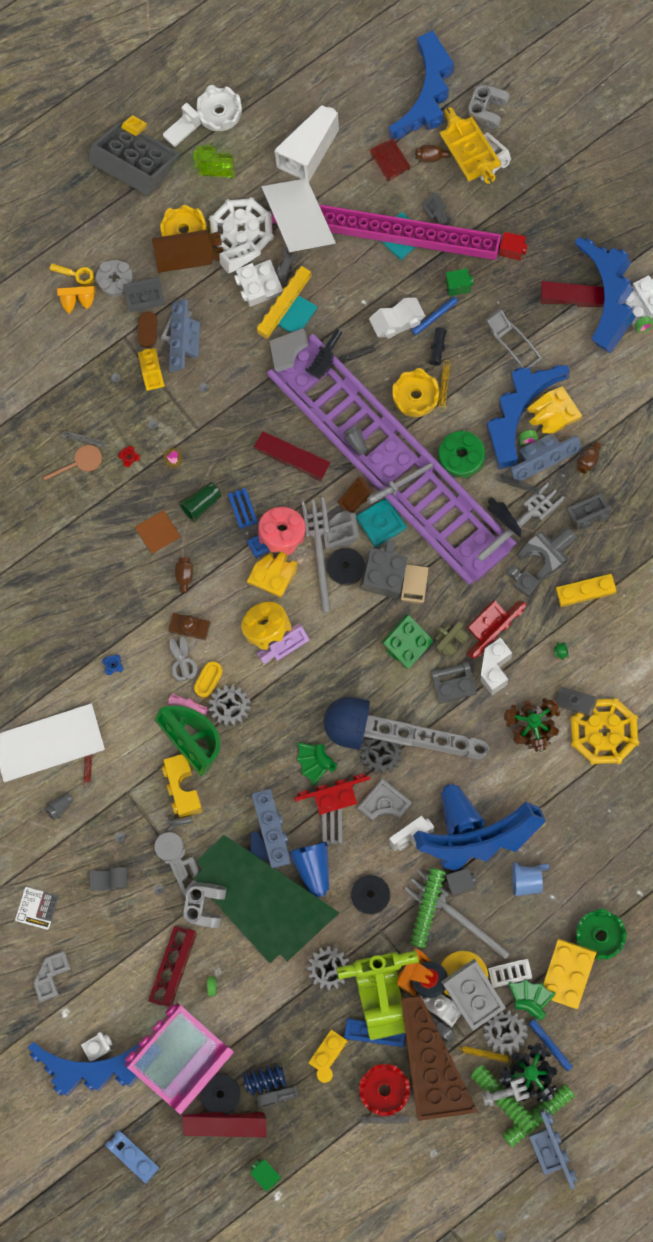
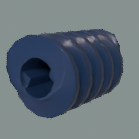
[242,1063,287,1096]

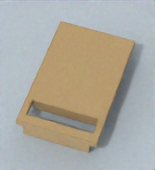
[401,565,429,604]

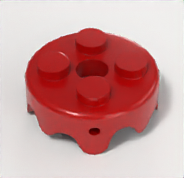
[359,1064,410,1116]

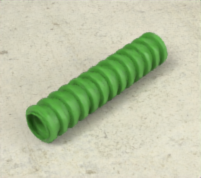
[409,868,446,948]
[471,1065,537,1134]
[502,1084,575,1148]

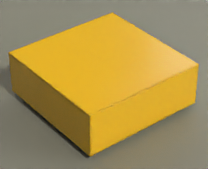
[121,115,147,136]

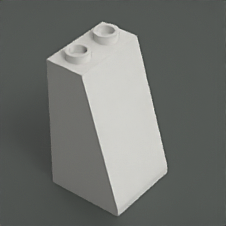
[275,105,339,182]

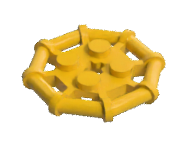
[569,697,640,765]

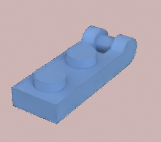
[104,1130,160,1184]

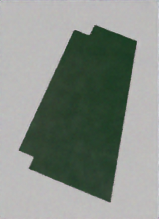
[193,835,339,963]

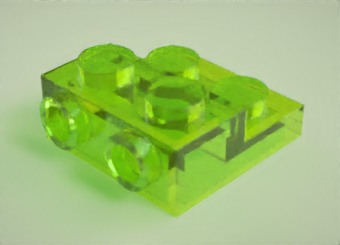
[193,145,236,178]

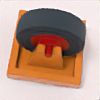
[397,948,448,998]

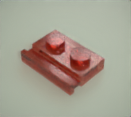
[370,138,411,181]

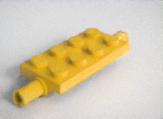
[439,108,502,184]

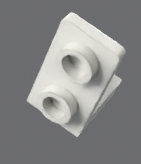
[163,103,201,147]
[417,993,461,1027]

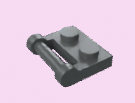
[431,661,477,704]

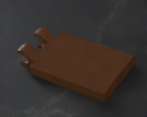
[152,230,223,273]

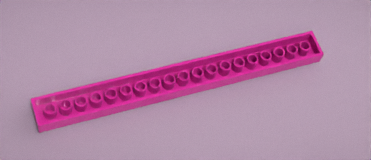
[272,204,501,260]

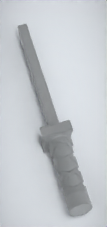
[367,463,433,504]

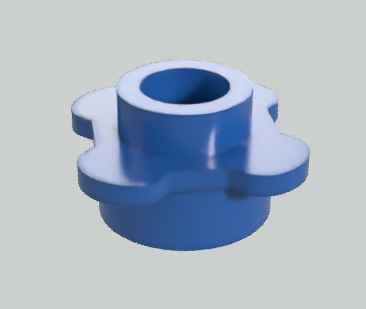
[102,654,124,675]

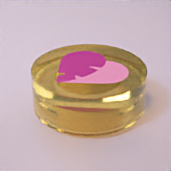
[163,448,183,468]

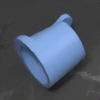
[512,862,550,897]

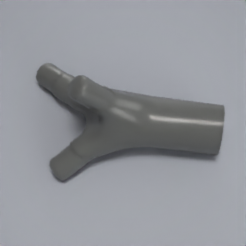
[164,815,193,833]

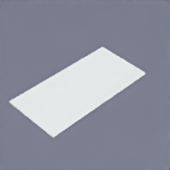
[261,179,336,252]
[0,703,105,782]

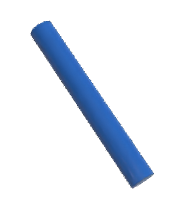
[411,297,458,336]
[529,1019,573,1072]

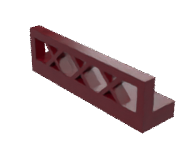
[148,926,197,1008]

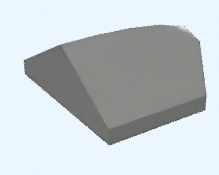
[322,511,359,549]

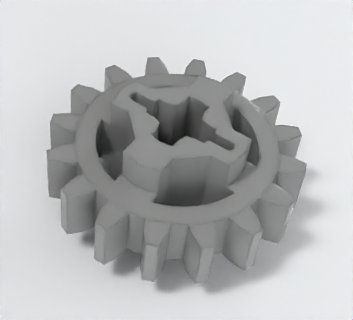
[209,685,251,727]
[307,946,349,991]
[484,1010,528,1055]

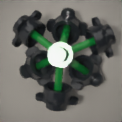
[499,1043,557,1103]

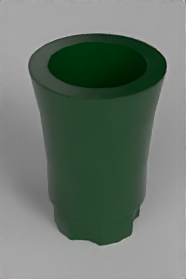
[179,482,222,522]

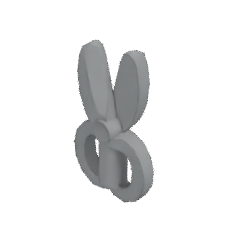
[170,637,198,682]

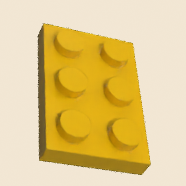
[543,938,597,1009]

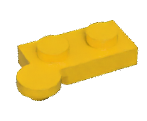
[308,1030,348,1083]

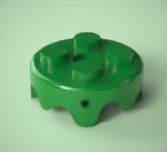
[438,430,486,478]
[576,909,627,961]

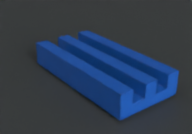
[228,488,258,529]

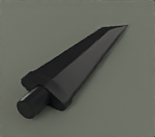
[487,498,522,538]

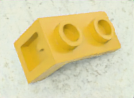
[138,348,165,391]

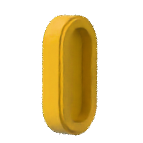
[194,661,223,698]

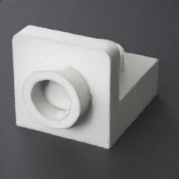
[81,1032,113,1062]

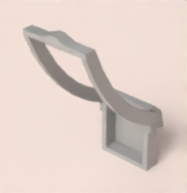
[485,309,542,369]

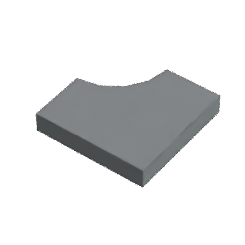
[270,328,309,372]
[357,778,413,821]

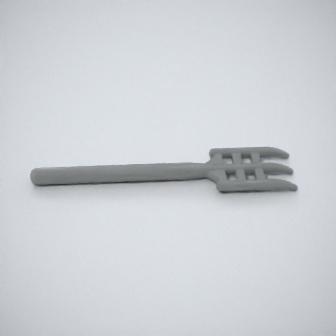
[478,482,565,561]
[301,497,330,613]
[404,870,509,959]

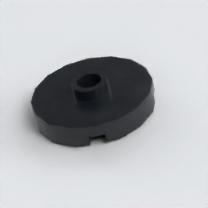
[327,548,365,586]
[351,875,390,915]
[200,1074,241,1115]

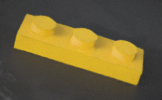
[556,574,617,607]

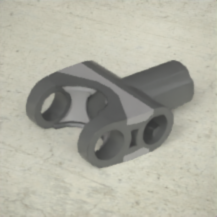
[518,527,577,581]

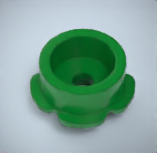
[554,642,569,660]

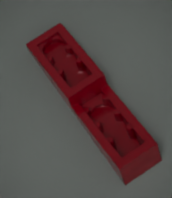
[541,281,605,307]
[254,431,331,482]
[182,1112,266,1137]

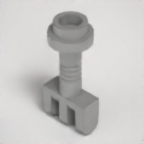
[482,1077,530,1107]

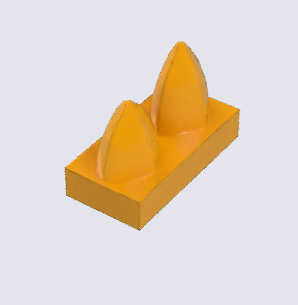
[57,286,96,314]

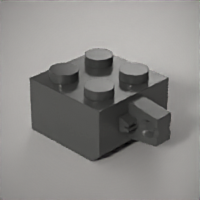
[359,539,408,599]

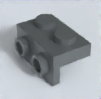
[123,277,165,313]
[567,493,612,530]

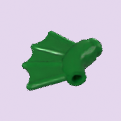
[296,742,338,786]
[509,979,556,1021]

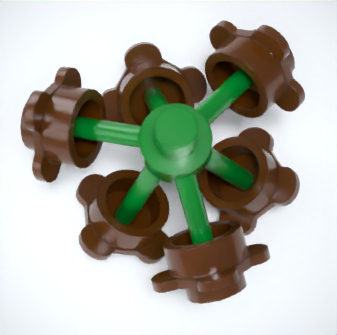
[504,698,560,752]

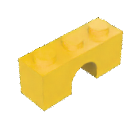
[161,754,203,817]

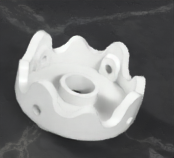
[197,85,242,132]

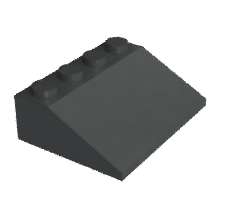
[88,120,181,196]

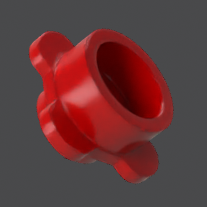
[118,446,140,467]

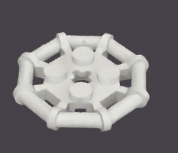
[208,197,274,255]

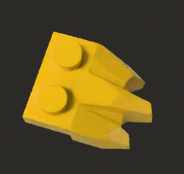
[527,386,582,434]
[247,552,298,599]

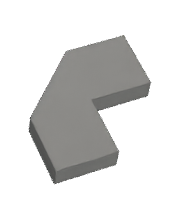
[33,951,71,1003]

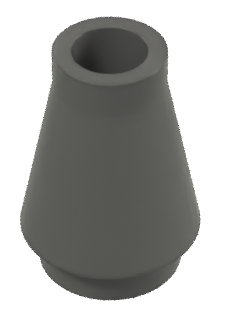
[344,426,368,456]
[44,792,74,820]

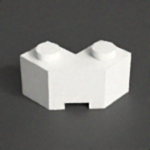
[369,298,426,338]
[480,638,512,695]

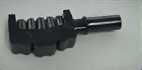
[305,329,342,379]

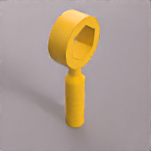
[50,263,94,287]

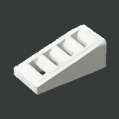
[220,241,261,274]
[488,959,532,988]

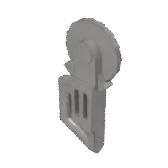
[154,832,200,898]

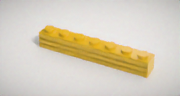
[257,266,312,339]

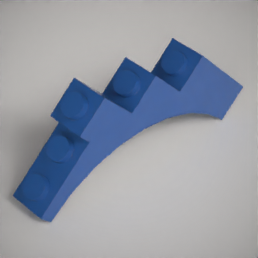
[389,30,454,141]
[575,237,636,354]
[487,365,570,470]
[413,802,546,871]
[28,1042,163,1096]

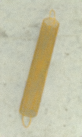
[438,360,450,411]
[456,1045,510,1063]

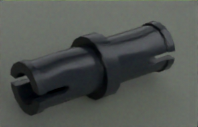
[429,327,447,366]

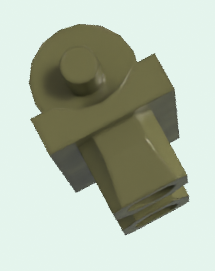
[435,622,469,658]

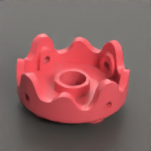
[258,507,306,555]

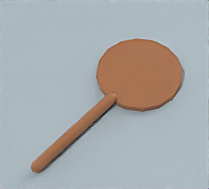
[43,445,102,480]

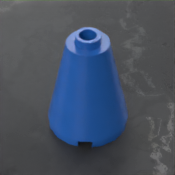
[441,784,485,835]
[289,841,329,897]

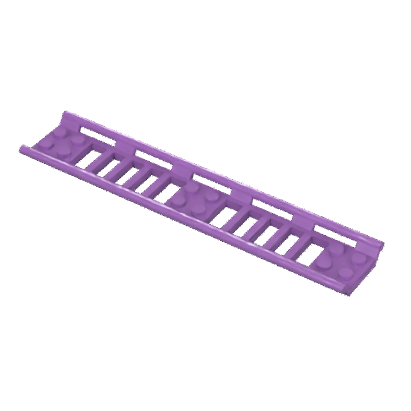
[267,334,517,585]

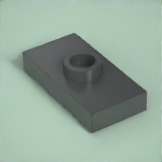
[556,687,598,717]

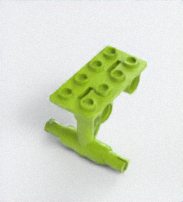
[336,950,419,1040]

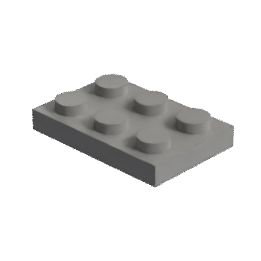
[441,959,506,1031]

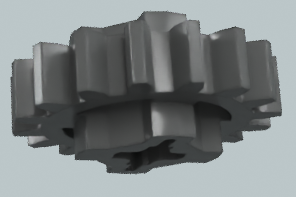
[361,738,403,775]

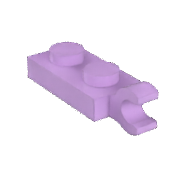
[257,623,309,663]

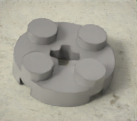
[96,260,133,297]

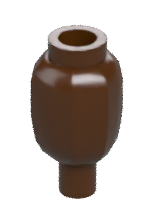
[415,145,449,163]
[577,442,601,474]
[175,558,193,593]

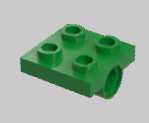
[381,614,433,669]

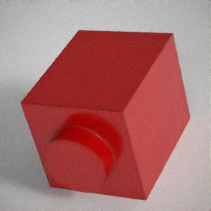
[499,232,528,261]

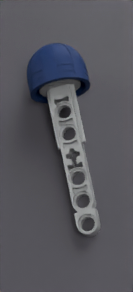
[324,697,489,759]

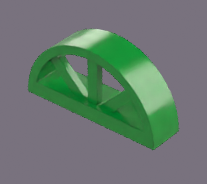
[154,705,220,777]

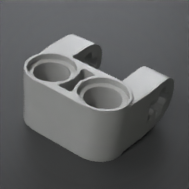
[468,85,510,129]
[184,882,227,928]

